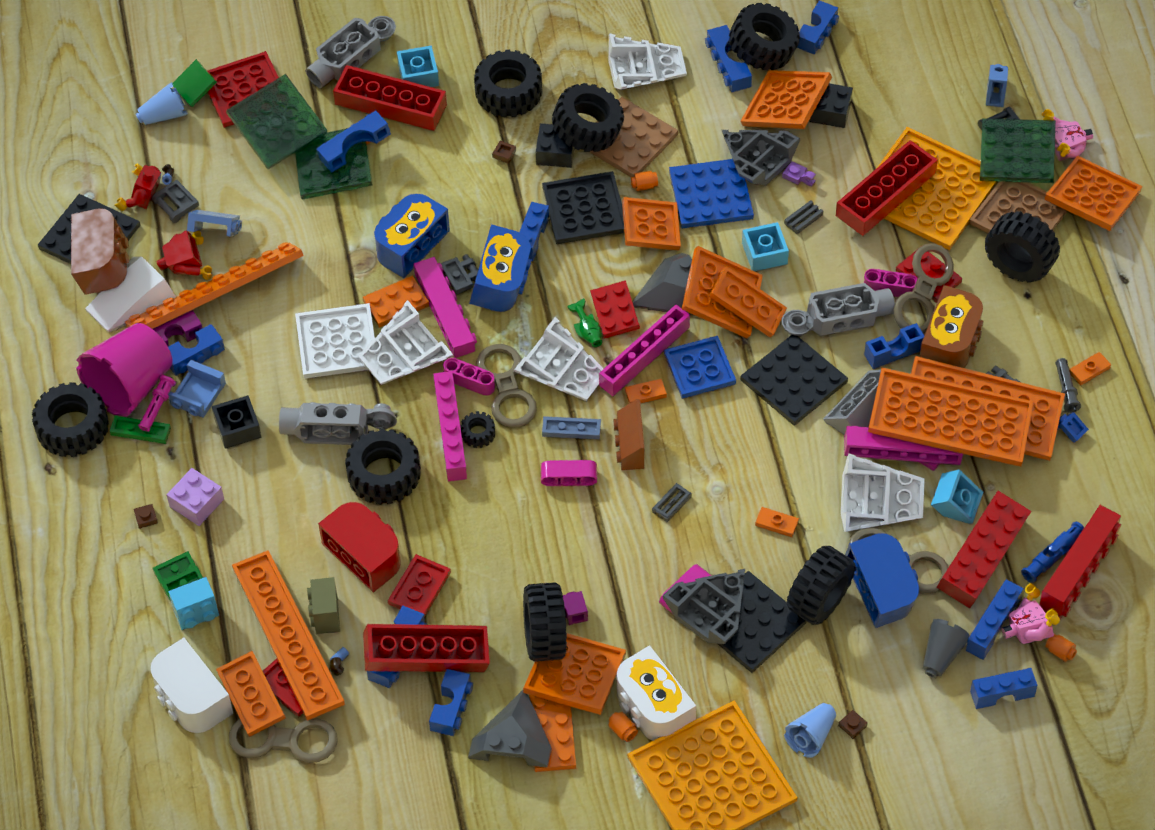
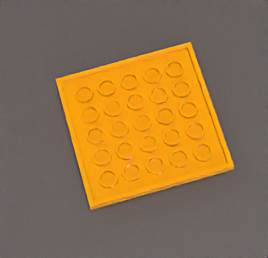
[877,127,1003,250]
[627,700,798,830]

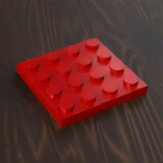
[207,51,291,128]

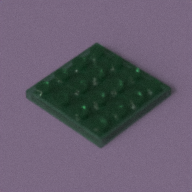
[226,74,327,169]
[980,118,1056,183]
[293,128,373,200]

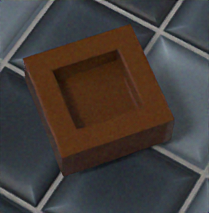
[492,141,516,164]
[133,504,158,529]
[838,710,868,739]

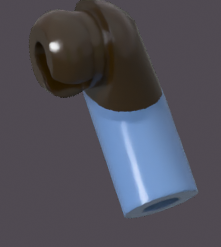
[162,164,175,185]
[330,647,349,676]

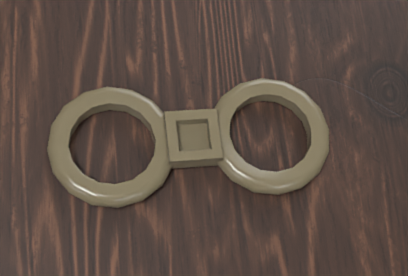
[893,243,954,334]
[477,344,537,428]
[848,528,949,593]
[229,718,337,763]

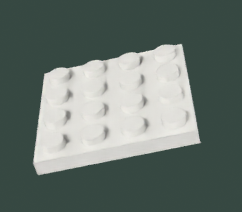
[295,303,375,379]

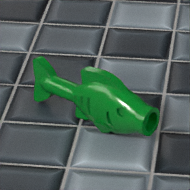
[567,298,603,348]

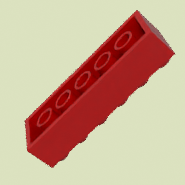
[333,65,447,131]
[835,140,938,236]
[936,491,1032,609]
[1039,505,1122,620]
[363,624,490,672]

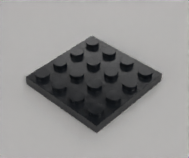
[542,171,624,244]
[38,194,141,264]
[740,335,848,426]
[718,571,807,673]

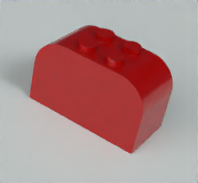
[318,502,401,593]

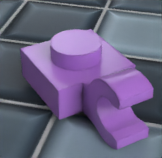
[782,161,816,186]

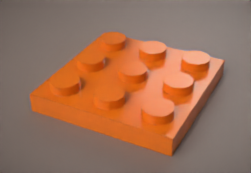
[622,197,681,251]

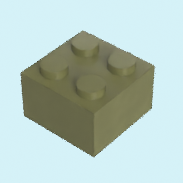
[307,577,340,634]

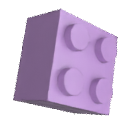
[167,468,224,526]

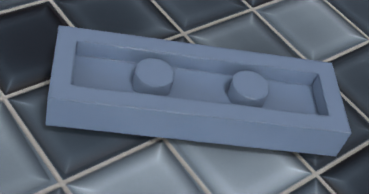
[542,416,601,440]

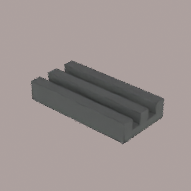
[784,200,824,234]
[652,483,692,522]

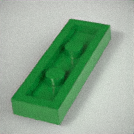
[109,416,171,444]

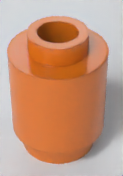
[631,171,658,191]
[1045,634,1077,662]
[608,712,638,742]

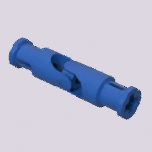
[1021,521,1084,583]

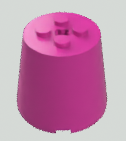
[76,323,173,417]

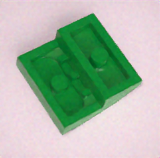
[173,59,217,107]
[152,551,203,601]

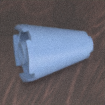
[136,82,188,125]
[784,703,836,758]

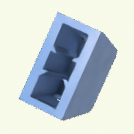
[986,64,1008,107]

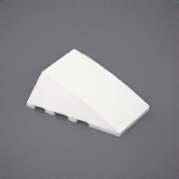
[608,34,687,90]
[85,257,176,333]
[358,300,453,385]
[514,317,603,401]
[841,454,925,532]

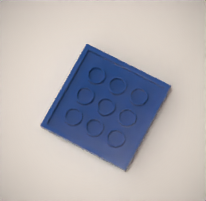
[669,159,754,229]

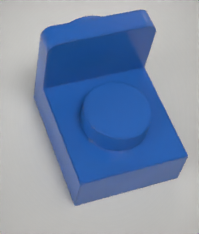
[1057,412,1089,443]

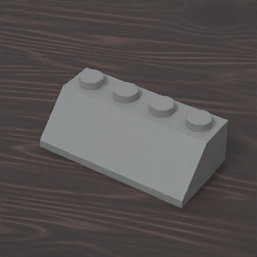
[823,369,893,435]

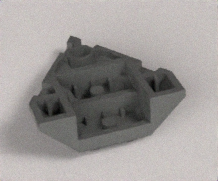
[722,130,800,185]
[632,253,695,316]
[663,569,745,644]
[468,690,552,767]

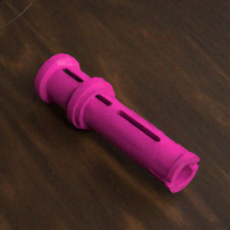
[138,375,176,432]

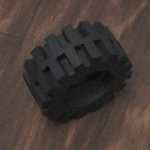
[461,411,495,448]

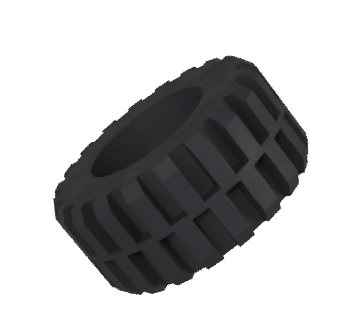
[729,3,800,71]
[474,50,542,118]
[552,83,624,152]
[985,211,1060,283]
[32,382,109,457]
[345,429,421,505]
[787,546,856,625]
[523,582,567,662]

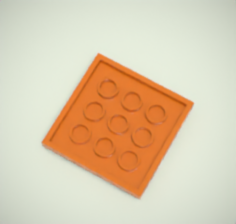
[740,70,832,129]
[1044,156,1143,231]
[682,246,763,338]
[523,633,626,715]

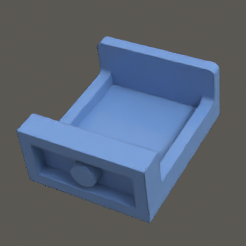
[187,210,242,237]
[168,360,226,418]

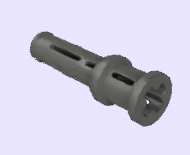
[1055,358,1081,413]

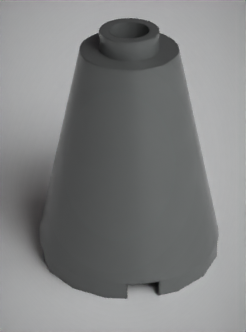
[923,619,970,678]

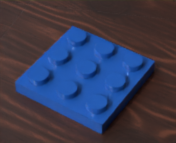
[664,335,736,399]

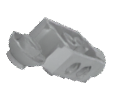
[305,16,396,88]
[782,283,895,337]
[279,402,397,445]

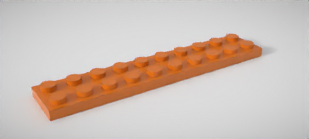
[125,242,304,329]
[232,550,345,721]

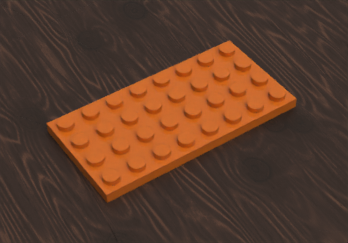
[911,356,1065,461]
[868,368,1033,467]

